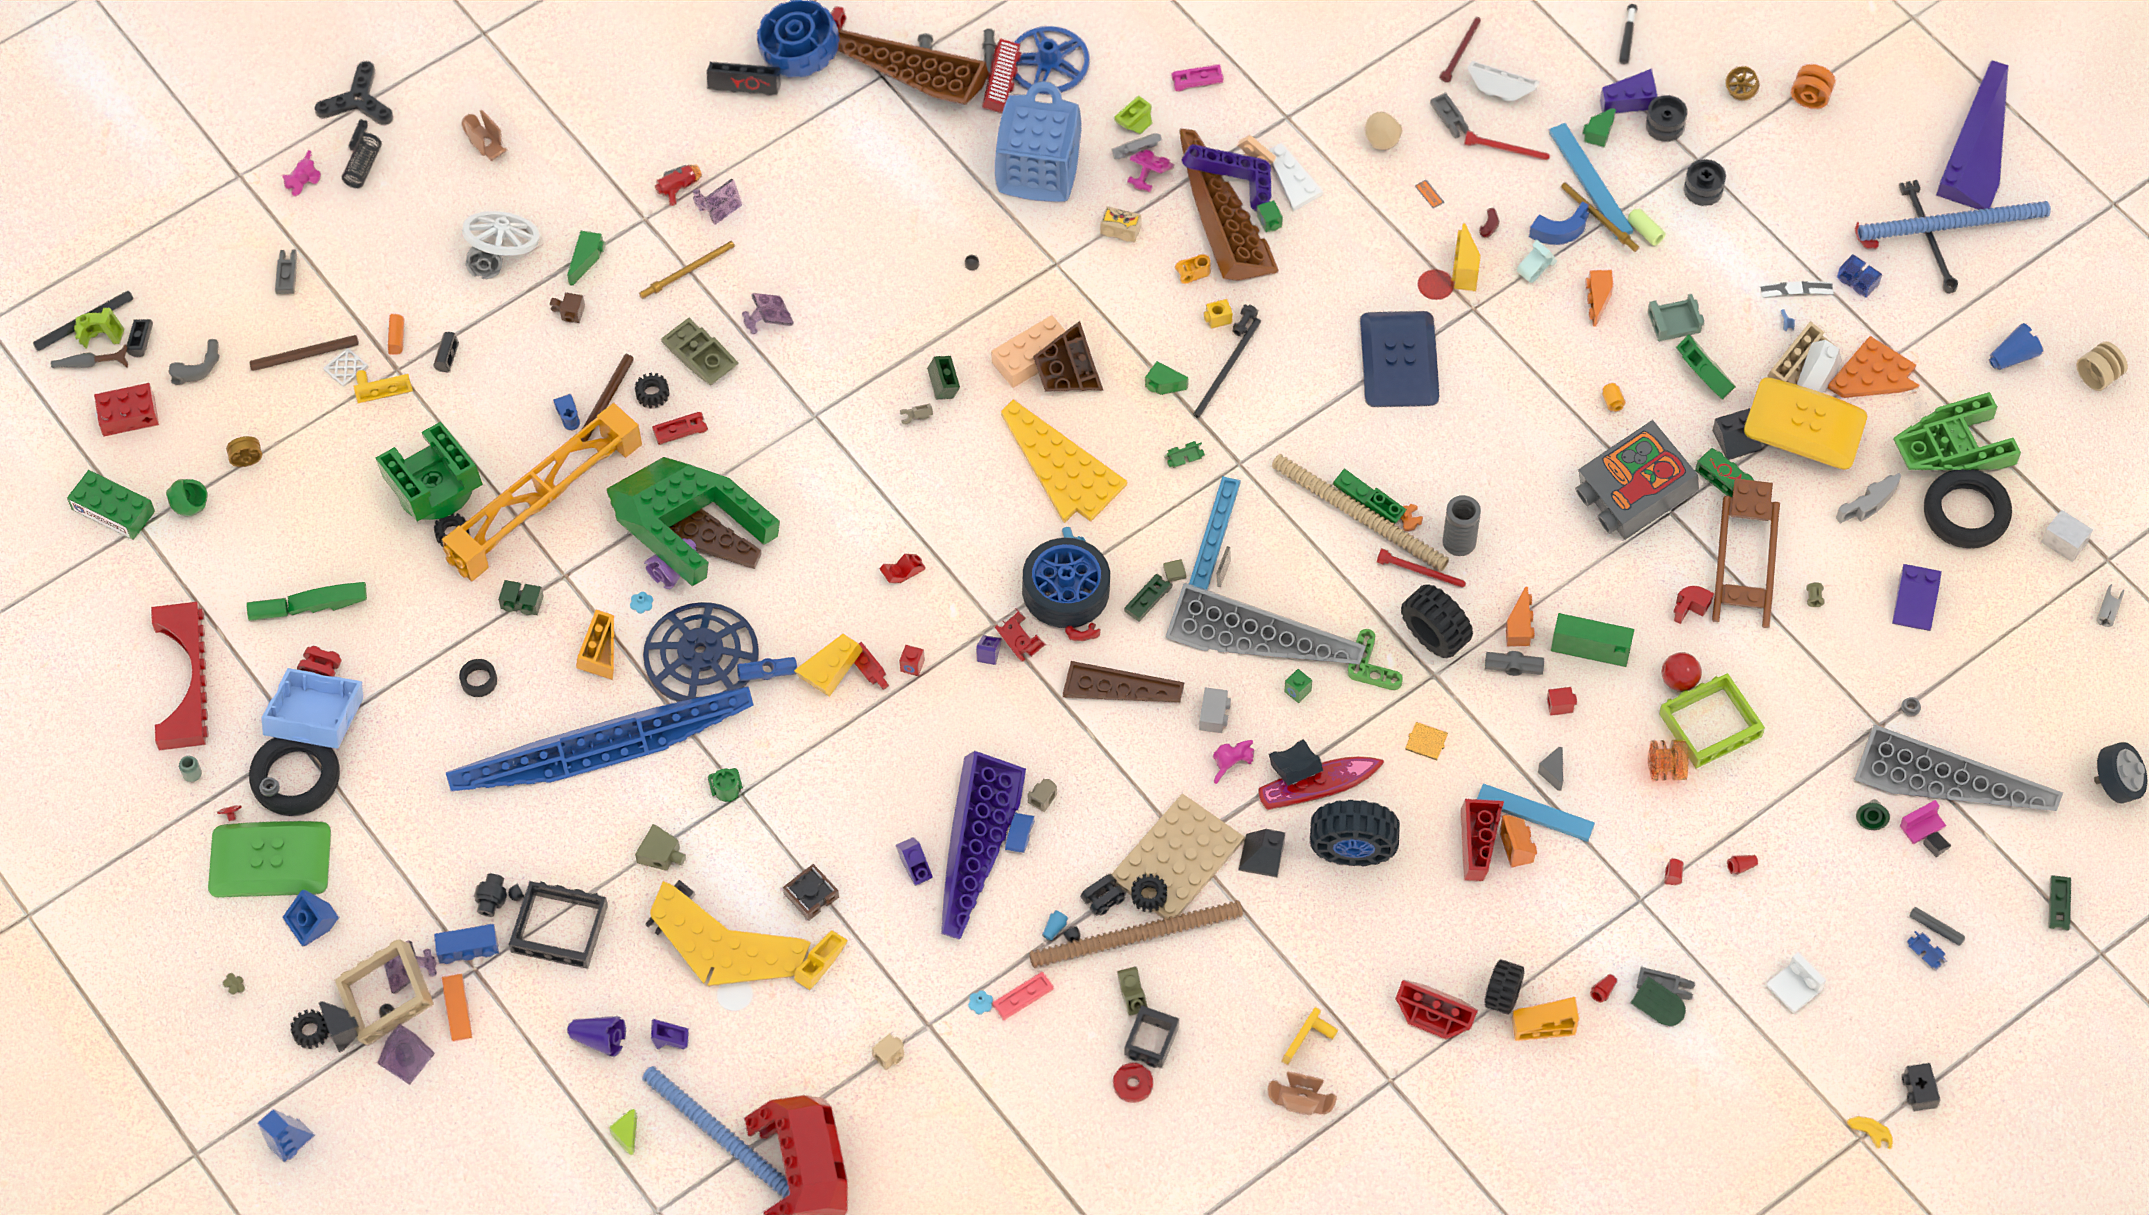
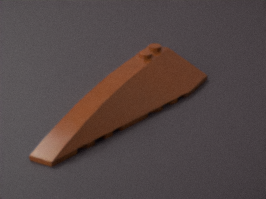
[1179,128,1279,281]

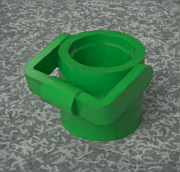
[708,768,743,802]

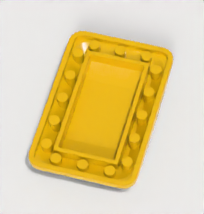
[1744,377,1868,470]

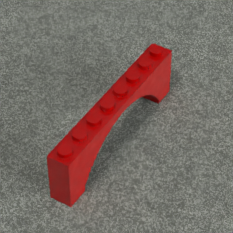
[151,601,209,750]

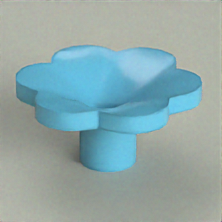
[630,591,653,614]
[968,990,993,1015]

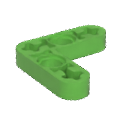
[1348,629,1403,690]

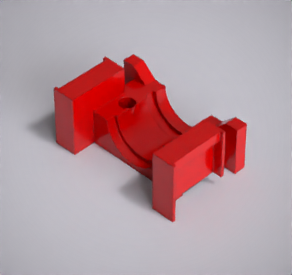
[995,608,1046,661]

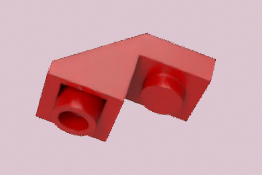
[879,554,926,583]

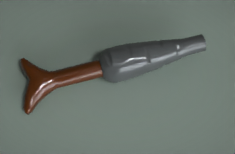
[51,344,128,368]

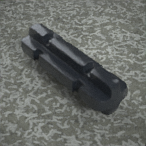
[348,119,368,151]

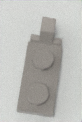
[1112,133,1162,159]

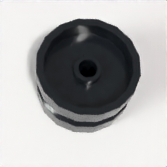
[1646,95,1688,142]
[1683,159,1726,206]

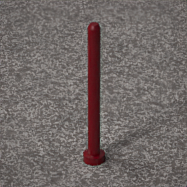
[1439,17,1481,83]

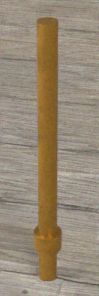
[1561,182,1639,252]
[639,241,735,299]

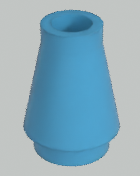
[1042,910,1068,941]

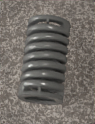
[1442,495,1481,556]

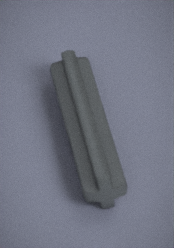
[1909,907,1965,946]

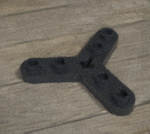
[314,61,394,125]

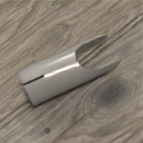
[2096,584,2124,627]

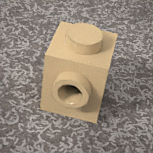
[872,1033,904,1070]

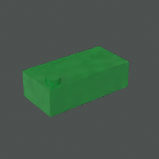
[1551,613,1635,667]

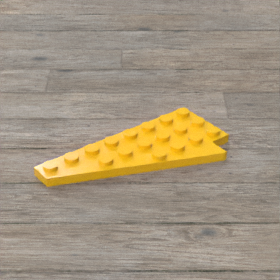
[1001,399,1127,523]

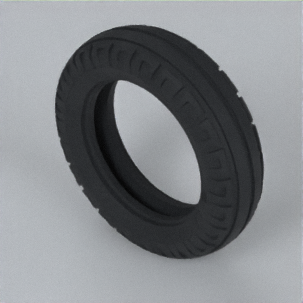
[1924,469,2012,549]
[249,737,340,816]

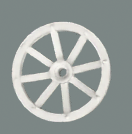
[462,211,540,256]

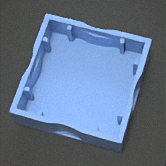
[261,668,363,749]

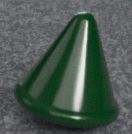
[1856,799,1890,830]

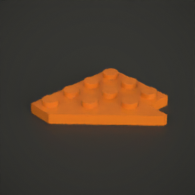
[1828,336,1920,398]

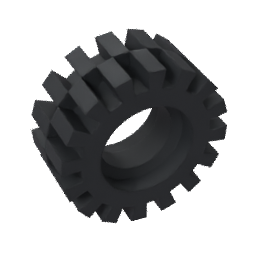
[635,372,669,409]
[434,513,470,547]
[1131,873,1167,913]
[290,1009,329,1049]

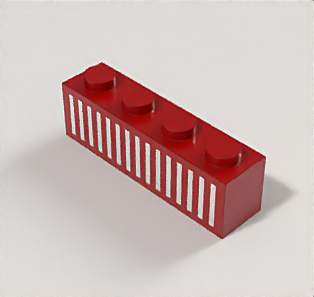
[982,38,1022,113]

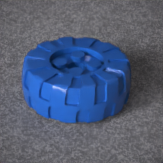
[757,0,839,78]

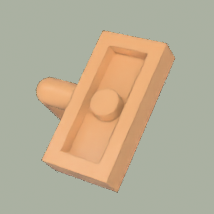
[1237,135,1276,164]

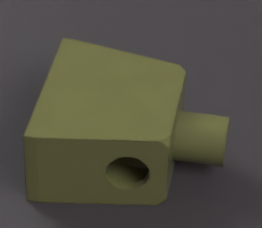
[635,824,686,871]

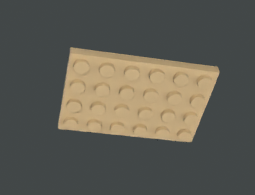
[1112,793,1245,919]

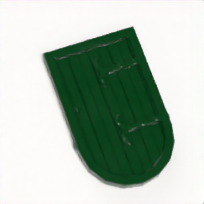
[1630,976,1686,1026]

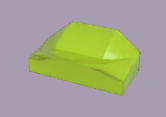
[1114,95,1153,134]

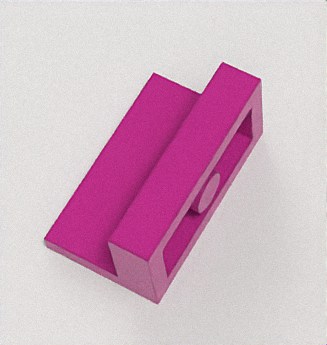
[1900,800,1946,845]

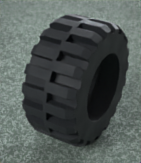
[1401,584,1473,658]

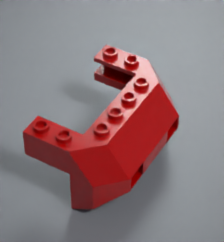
[744,1095,848,1215]

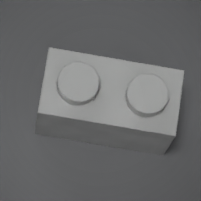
[1199,687,1231,733]

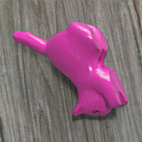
[282,150,321,196]
[1213,740,1255,784]

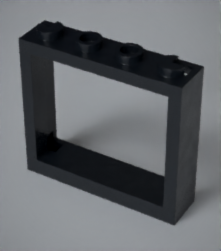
[509,881,608,969]

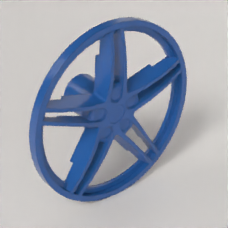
[1013,26,1090,94]

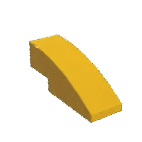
[794,930,848,990]

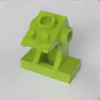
[74,308,125,349]

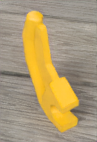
[1847,1116,1893,1149]

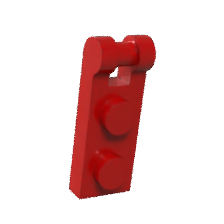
[652,412,708,445]

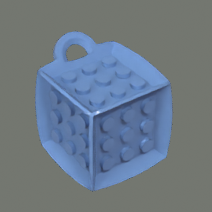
[994,81,1082,202]

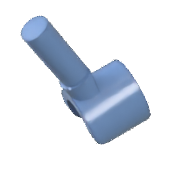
[1780,309,1795,331]

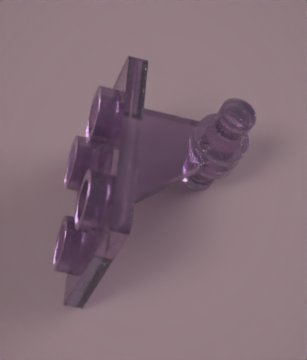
[693,179,742,225]
[742,293,794,334]
[384,940,437,994]

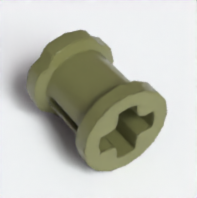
[1806,582,1825,607]

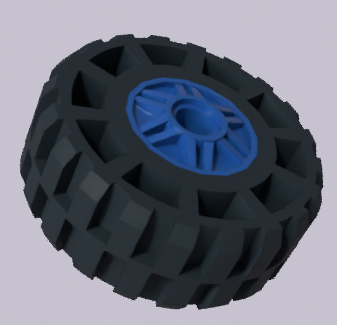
[1310,800,1400,867]

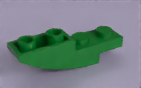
[1676,334,1736,400]
[1332,468,1407,524]

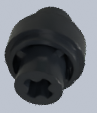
[474,873,507,917]

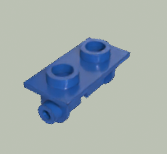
[1907,931,1947,970]

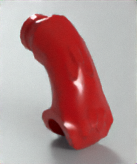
[1855,222,1879,249]
[1065,623,1101,641]

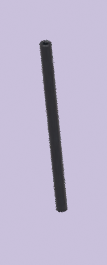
[1193,318,1261,418]

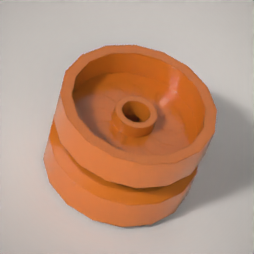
[1790,64,1836,109]

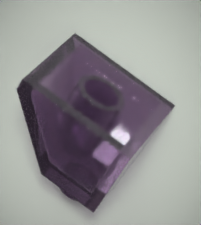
[377,1023,435,1085]

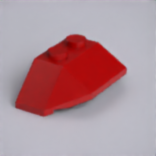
[1395,979,1478,1039]

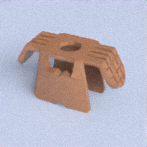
[461,109,508,161]
[1268,1072,1337,1115]

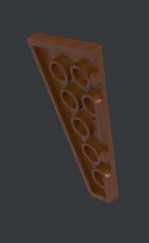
[669,509,762,569]

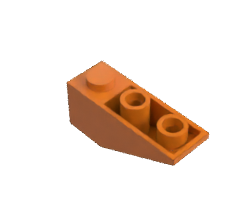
[1585,270,1614,327]
[1506,587,1535,646]

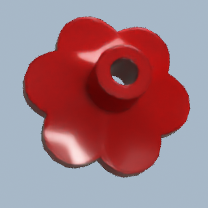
[217,805,242,821]

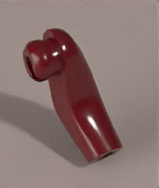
[1479,208,1500,238]

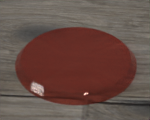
[1417,269,1454,300]

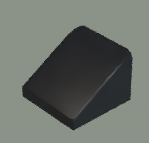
[1923,832,1951,858]

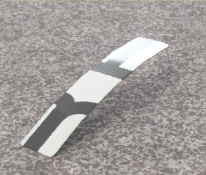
[1760,281,1834,297]

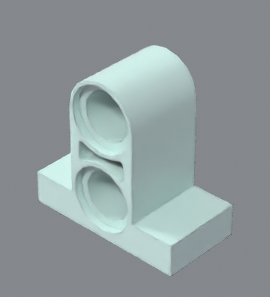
[1516,240,1557,283]

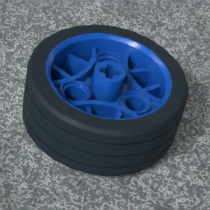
[1022,537,1110,628]

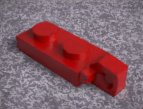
[854,641,889,690]

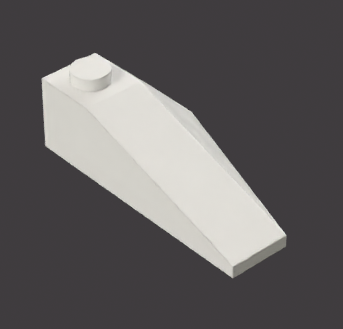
[1797,340,1842,393]

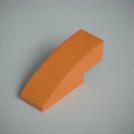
[442,973,472,1041]

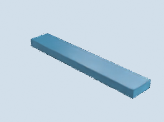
[1477,783,1595,842]

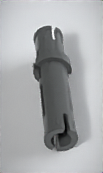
[982,28,996,79]

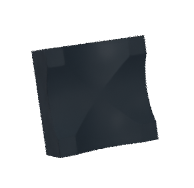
[1269,739,1323,786]

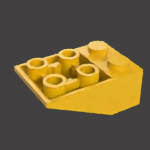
[1452,223,1481,291]

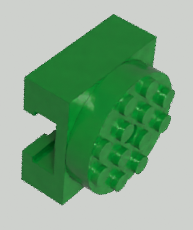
[375,421,483,522]

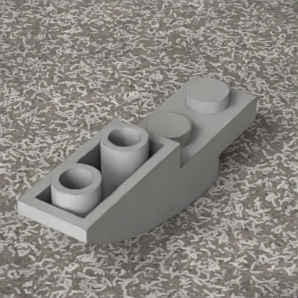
[1836,473,1901,523]

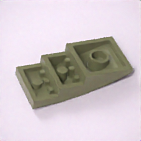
[661,317,739,386]

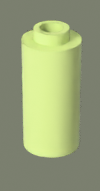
[1628,209,1666,246]

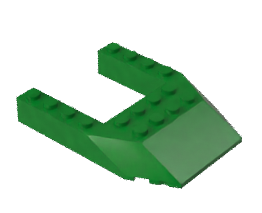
[606,457,780,587]

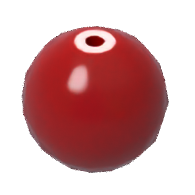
[1661,652,1702,692]

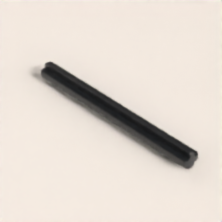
[33,290,133,351]

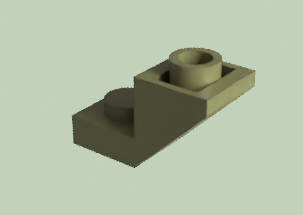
[1117,966,1147,1016]

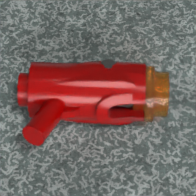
[654,164,702,206]

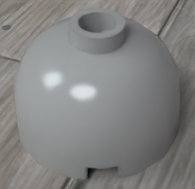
[466,242,503,279]

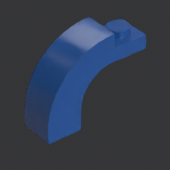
[1529,201,1589,245]

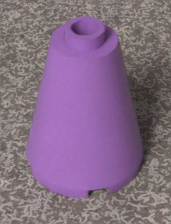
[644,538,696,590]

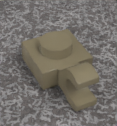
[900,403,933,424]

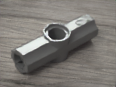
[1485,651,1544,676]

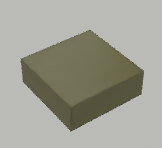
[1163,559,1187,582]

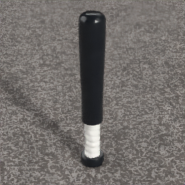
[1619,4,1638,64]

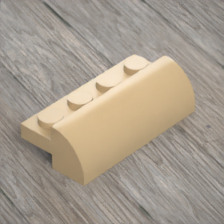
[1768,321,1837,385]

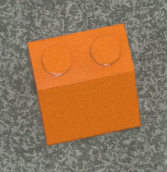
[1499,815,1537,868]

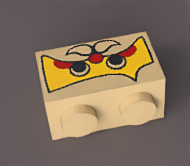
[1100,206,1142,242]

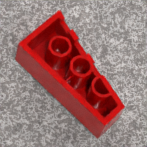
[1460,799,1504,881]

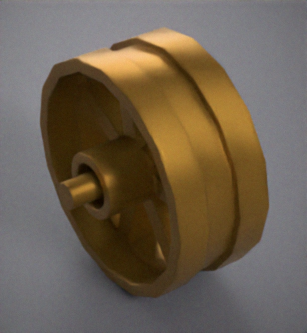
[1726,66,1760,101]
[226,436,262,467]

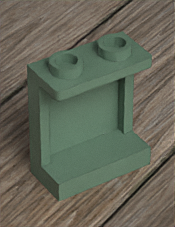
[1647,294,1704,342]

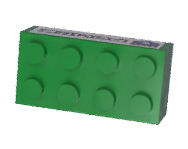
[67,469,155,540]

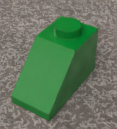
[1582,108,1616,148]
[1145,361,1189,395]

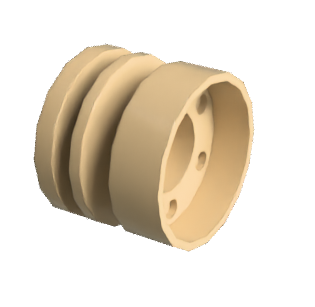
[2076,341,2128,391]

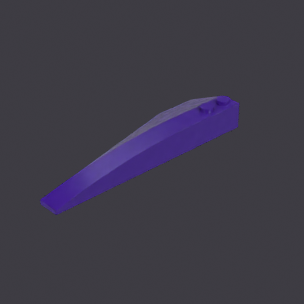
[1936,60,2008,210]
[941,751,1026,940]

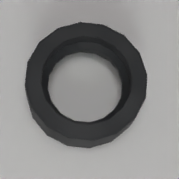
[459,659,497,697]

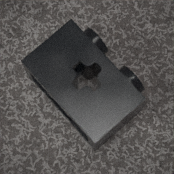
[1901,1063,1941,1112]

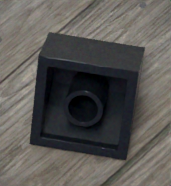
[1712,408,1762,460]

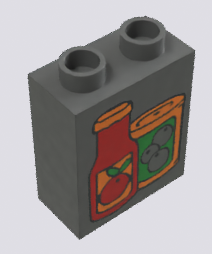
[1575,420,1699,540]

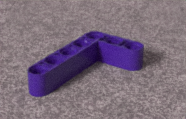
[1181,145,1272,212]

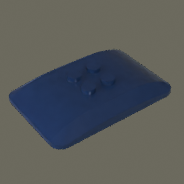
[1360,311,1439,407]

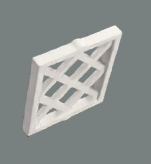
[323,348,369,387]

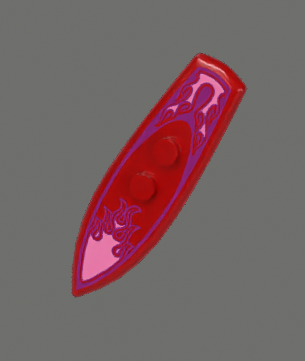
[1258,756,1384,810]

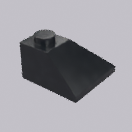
[1238,829,1286,878]
[318,1001,359,1053]

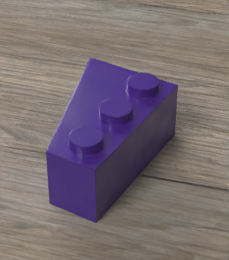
[1600,68,1658,114]

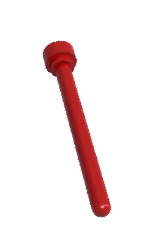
[1464,130,1550,160]
[1377,548,1466,588]

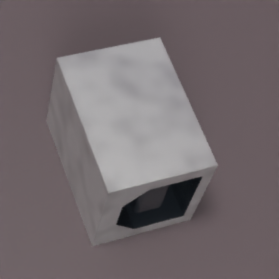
[2041,510,2093,562]

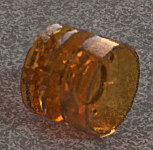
[1647,739,1688,781]

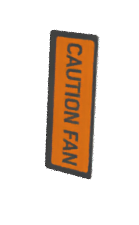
[1415,180,1445,209]

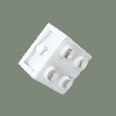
[1766,952,1826,1013]

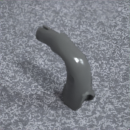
[169,339,220,385]

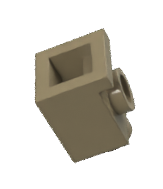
[1028,779,1057,812]

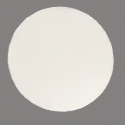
[717,982,753,1011]

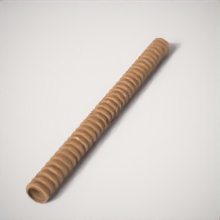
[1029,900,1243,968]

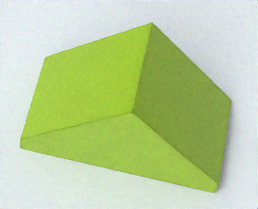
[609,1109,637,1155]

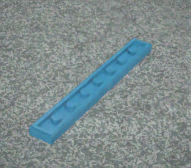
[1549,123,1633,240]
[1189,476,1241,590]

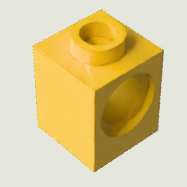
[1203,299,1233,329]

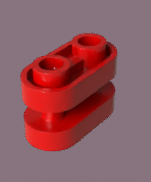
[297,646,342,677]

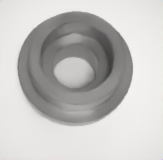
[1901,697,1921,716]
[260,777,280,796]

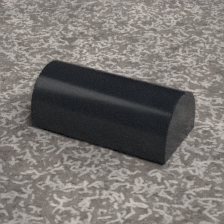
[127,319,153,357]
[433,332,459,373]

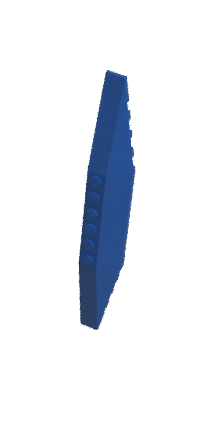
[445,686,754,791]

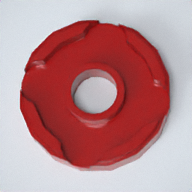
[1113,1063,1153,1103]

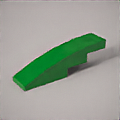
[288,582,367,616]

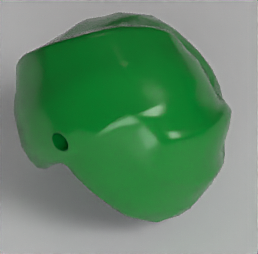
[166,479,208,516]

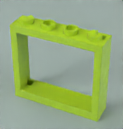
[1659,673,1765,769]

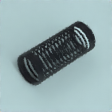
[341,133,382,188]

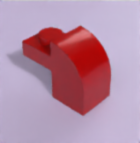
[1673,586,1714,624]

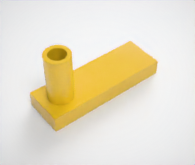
[353,370,413,403]
[1281,1007,1339,1065]

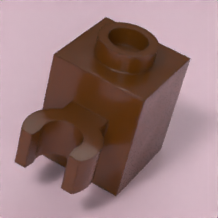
[550,292,585,323]

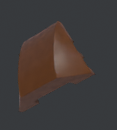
[1033,321,1104,392]

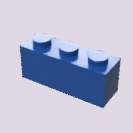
[434,924,499,964]

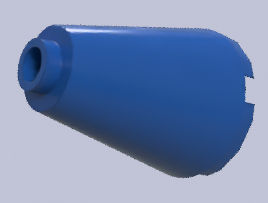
[1989,323,2043,370]

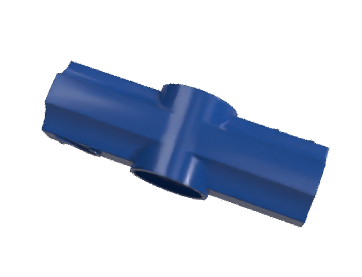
[737,657,797,681]

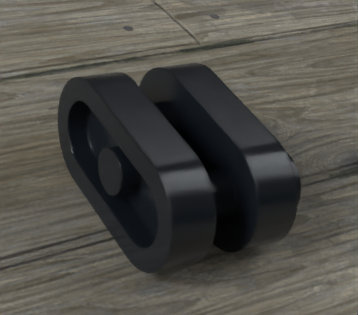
[1080,874,1126,916]

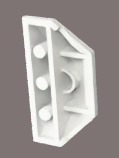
[1467,60,1540,101]

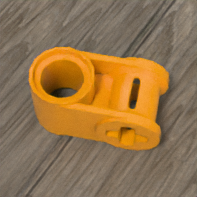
[1175,254,1211,284]

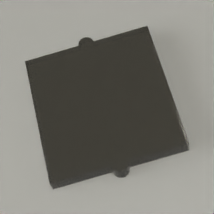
[1216,546,1231,588]

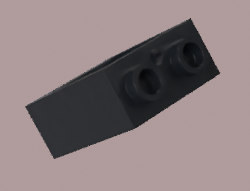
[1124,1005,1180,1068]

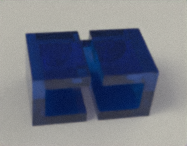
[1837,254,1882,298]

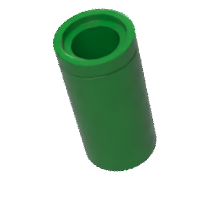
[246,597,288,621]

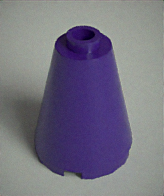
[567,1016,626,1057]

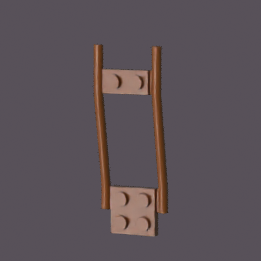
[1712,478,1780,628]

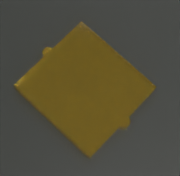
[1405,722,1448,761]

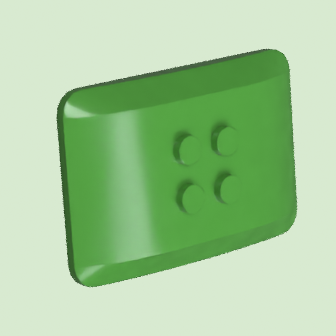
[208,821,331,898]

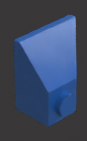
[282,890,339,946]

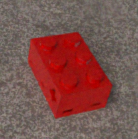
[94,383,159,437]

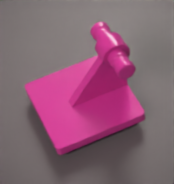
[1127,150,1174,192]

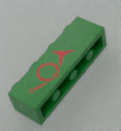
[1695,448,1755,497]

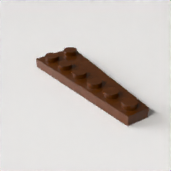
[1063,661,1185,703]

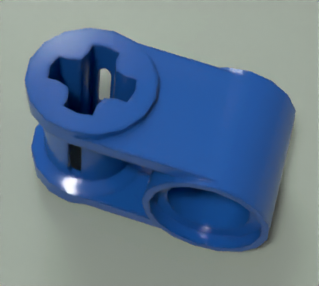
[553,393,580,430]

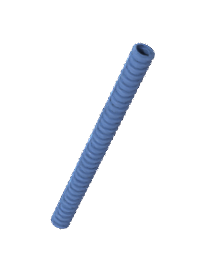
[1858,201,2051,241]
[642,1066,790,1199]

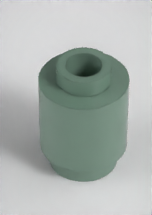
[179,756,202,782]

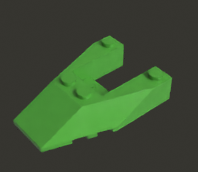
[1893,392,2021,470]

